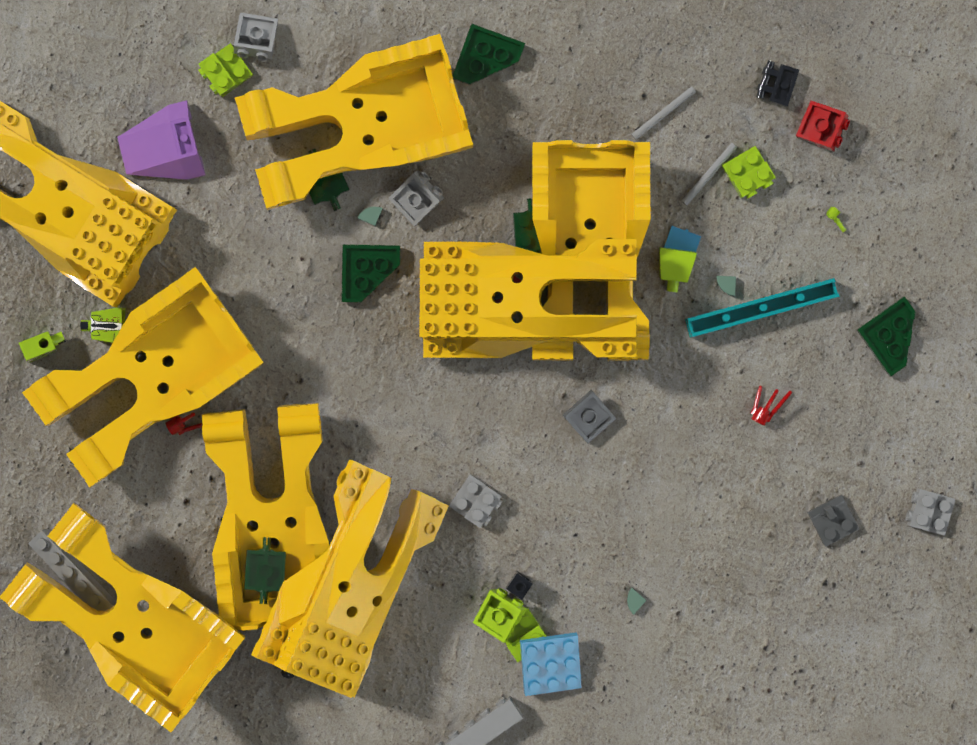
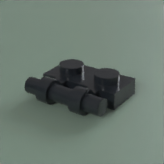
[756,61,799,107]

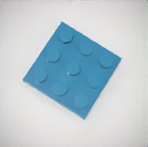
[520,632,582,696]

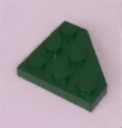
[452,23,526,85]
[342,244,401,303]
[857,296,916,377]

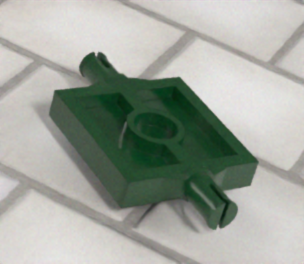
[308,149,350,211]
[513,198,541,253]
[244,537,286,604]

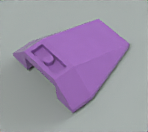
[117,100,206,180]

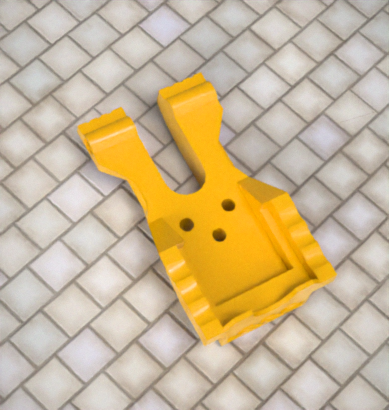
[235,34,473,210]
[0,101,177,308]
[532,140,651,361]
[419,239,637,358]
[22,267,264,487]
[202,403,330,631]
[251,460,449,698]
[0,503,245,732]

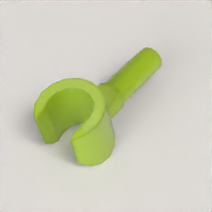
[826,207,846,232]

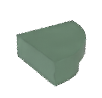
[358,207,383,226]
[716,276,736,296]
[627,587,646,615]

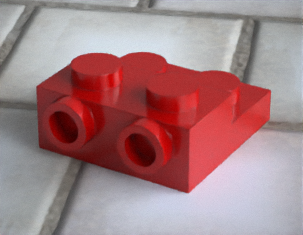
[796,101,850,152]

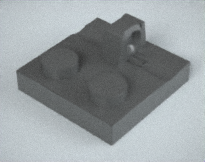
[563,390,616,444]
[807,495,859,547]

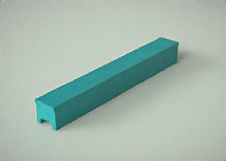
[685,278,840,337]

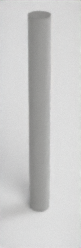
[631,86,696,140]
[681,143,737,206]

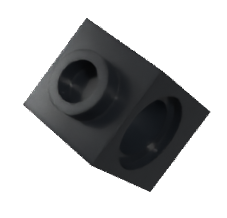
[506,571,533,600]

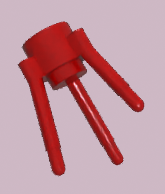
[750,386,792,426]
[165,412,203,435]

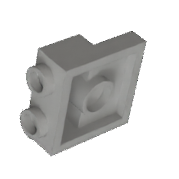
[234,13,278,61]
[388,170,445,226]
[449,474,503,528]
[906,488,955,536]

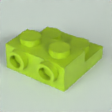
[198,43,253,97]
[722,146,776,199]
[473,588,527,643]
[505,608,547,662]

